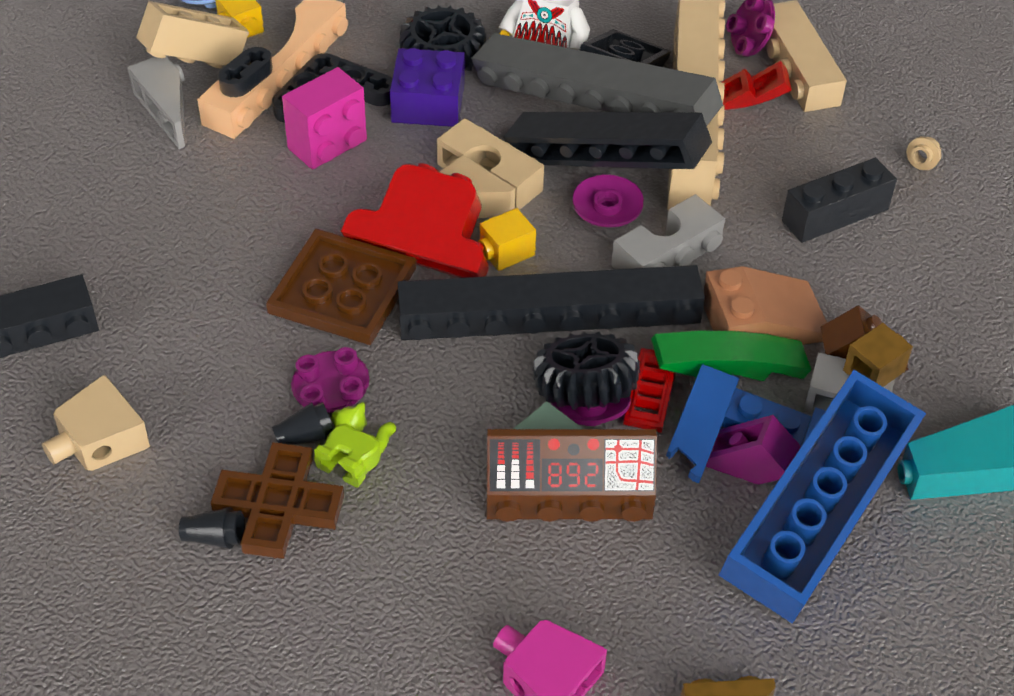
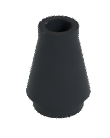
[272,402,334,445]
[179,507,245,549]

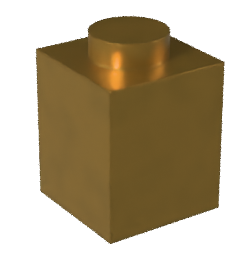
[843,323,913,387]

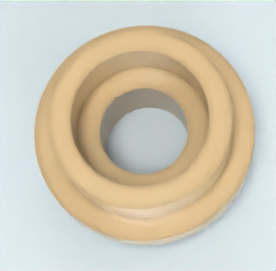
[906,136,941,170]

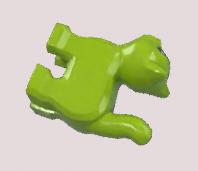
[314,402,396,488]

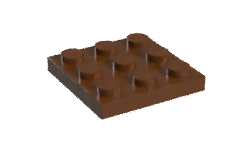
[266,228,416,346]

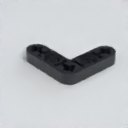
[272,53,392,123]

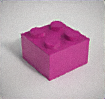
[282,67,367,170]

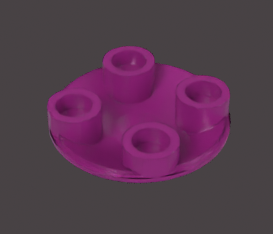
[726,0,775,57]
[291,347,370,413]

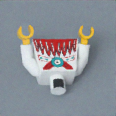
[498,0,590,50]

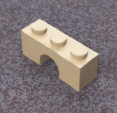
[437,118,544,210]

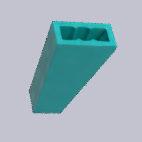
[897,405,1014,500]

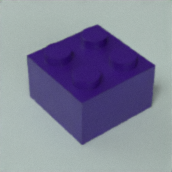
[390,48,465,127]

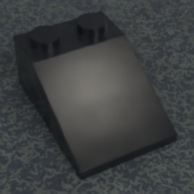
[579,29,671,67]

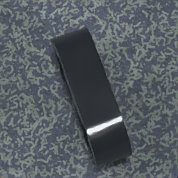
[218,47,273,97]

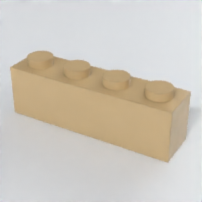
[765,0,847,112]

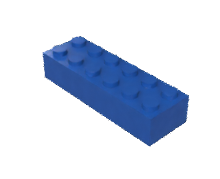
[719,370,926,624]

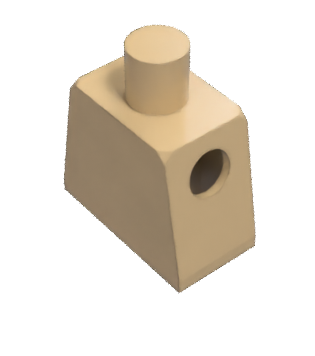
[42,375,150,471]

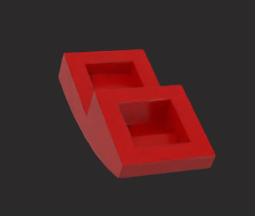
[722,61,792,110]

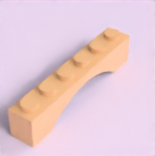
[197,0,348,139]

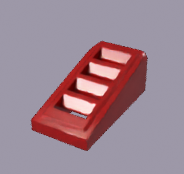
[623,348,676,433]

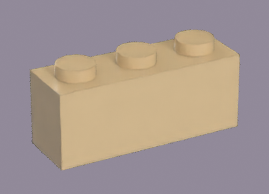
[136,1,249,68]

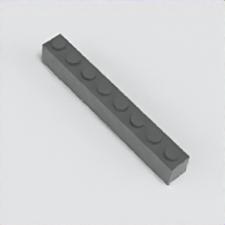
[472,33,723,125]

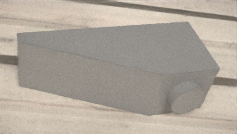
[128,56,185,149]

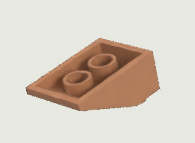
[703,266,827,345]

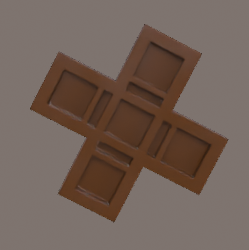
[211,442,344,559]

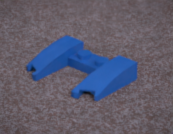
[666,364,825,483]

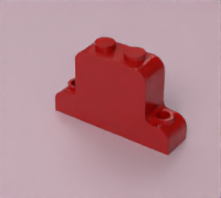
[341,163,489,278]

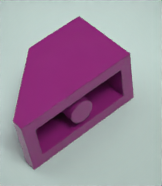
[706,415,801,485]

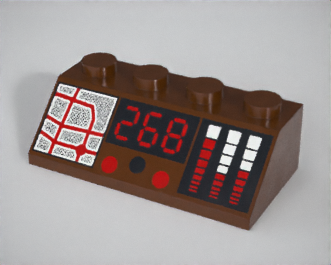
[487,429,657,522]

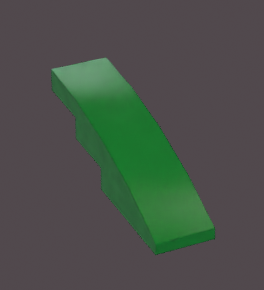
[651,331,812,381]

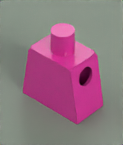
[493,620,607,696]

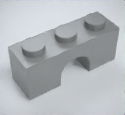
[611,194,725,270]

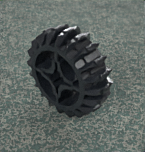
[399,5,486,71]
[533,332,640,410]

